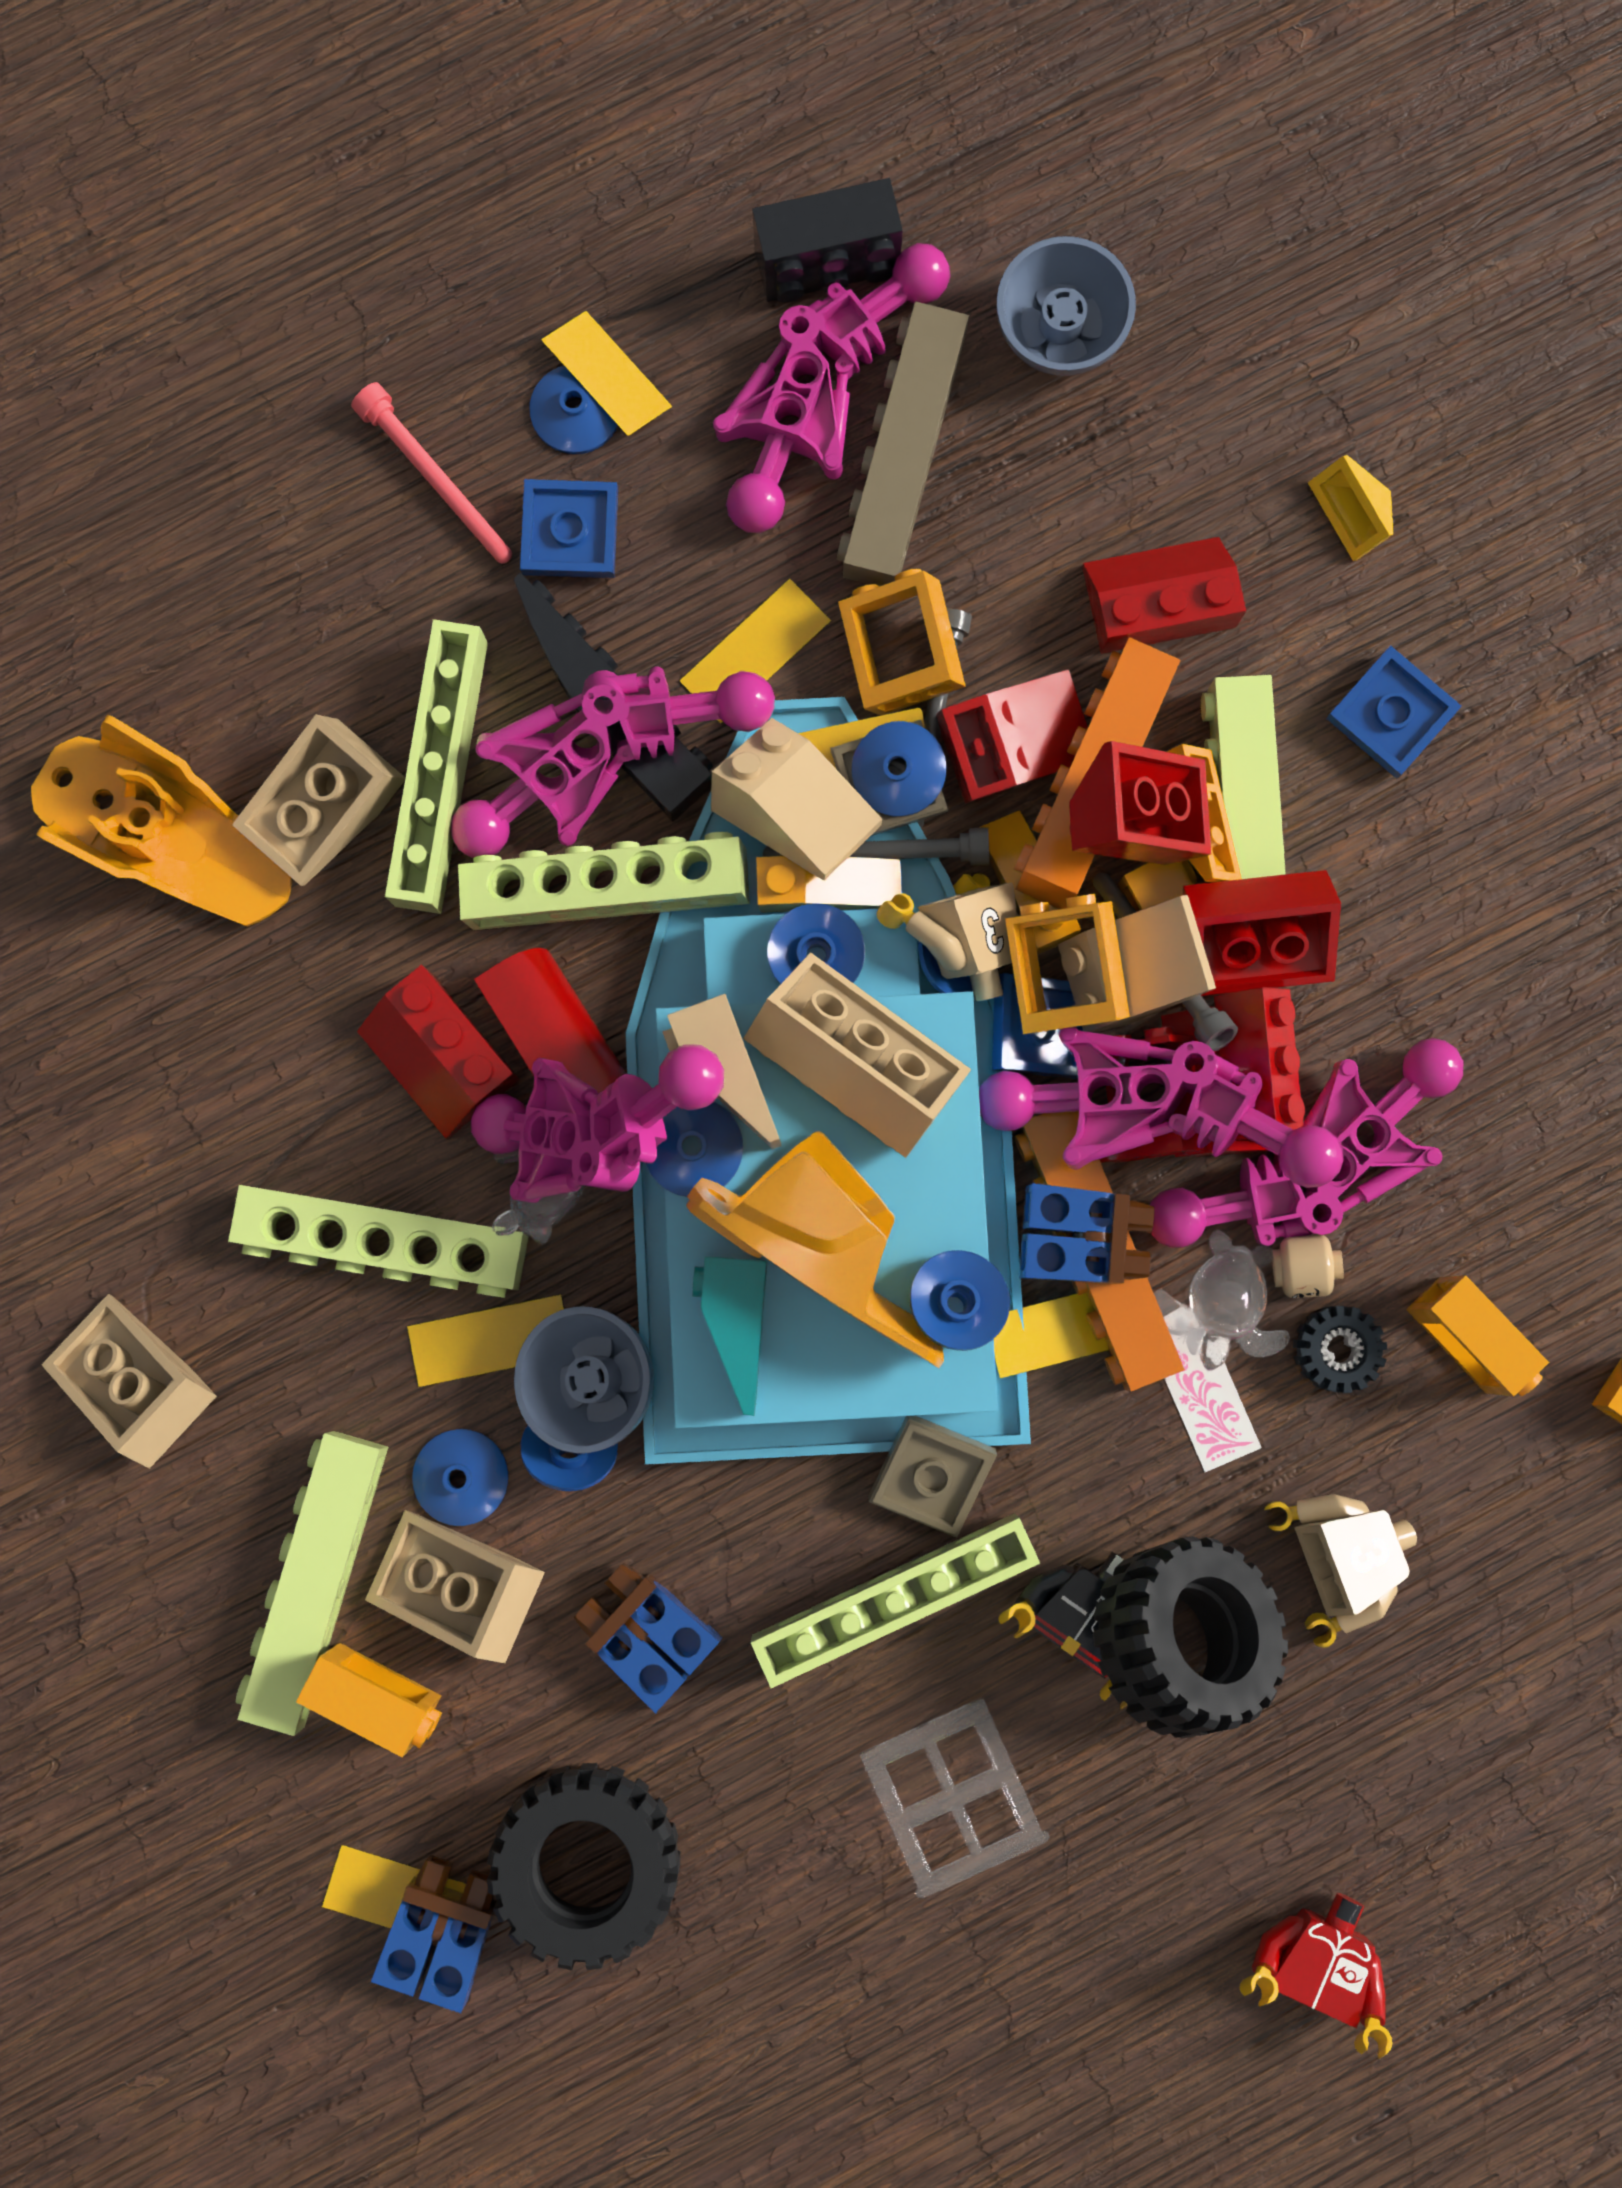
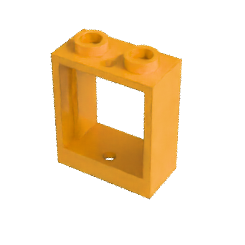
[838,569,966,716]
[1005,894,1130,1034]
[1406,1275,1549,1397]
[296,1643,442,1757]

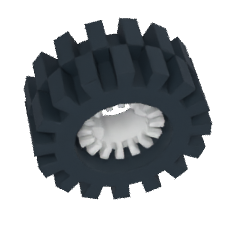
[1293,1306,1388,1393]

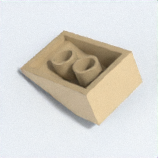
[232,714,405,886]
[711,718,882,881]
[1058,895,1216,1033]
[663,994,782,1150]
[42,1294,217,1469]
[365,1510,545,1663]

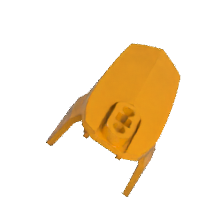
[31,715,292,927]
[686,1131,944,1369]

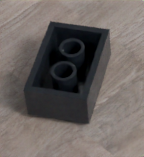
[752,178,903,303]

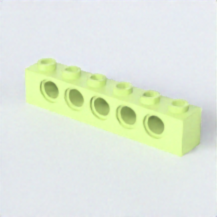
[458,832,750,930]
[228,1185,529,1298]
[750,1513,1040,1688]

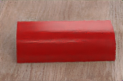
[474,948,626,1094]

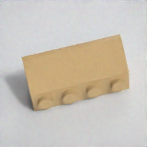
[743,952,971,1158]

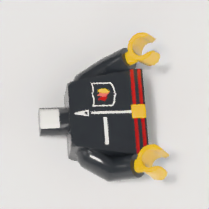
[998,1552,1127,1709]

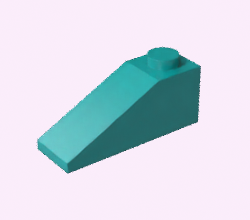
[692,1256,767,1416]

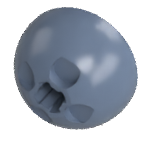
[997,236,1136,376]
[514,1307,654,1453]

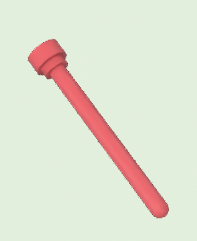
[351,382,512,564]

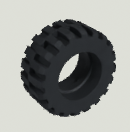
[1093,1536,1288,1738]
[487,1763,681,1970]

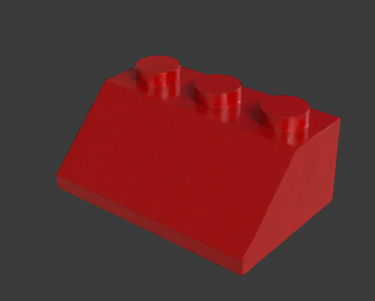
[1082,537,1246,654]
[1069,741,1212,865]
[1183,870,1341,996]
[357,964,520,1140]
[1214,987,1305,1140]

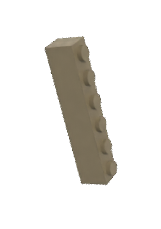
[837,301,969,587]

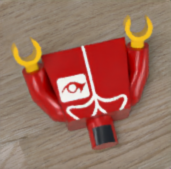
[1239,1892,1392,2059]

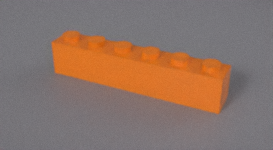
[1014,637,1181,909]
[1014,1111,1185,1392]

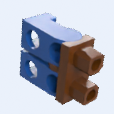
[1019,1183,1154,1284]
[574,1563,723,1714]
[371,1855,495,2013]

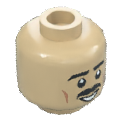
[1272,1235,1344,1298]

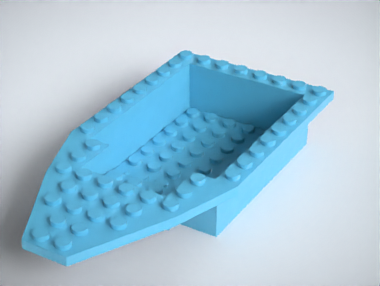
[626,697,1031,1464]

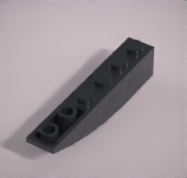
[514,573,713,822]

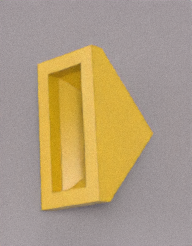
[1308,455,1393,561]

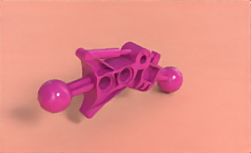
[713,243,950,534]
[451,666,775,858]
[979,1027,1344,1188]
[1150,1038,1463,1248]
[471,1044,724,1203]

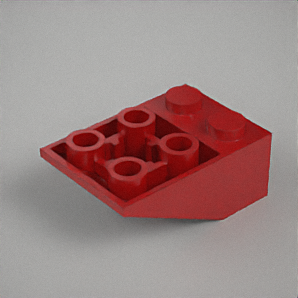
[936,669,1088,804]

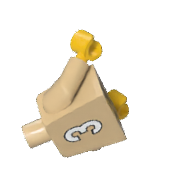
[876,874,1019,1001]
[1264,1494,1417,1648]

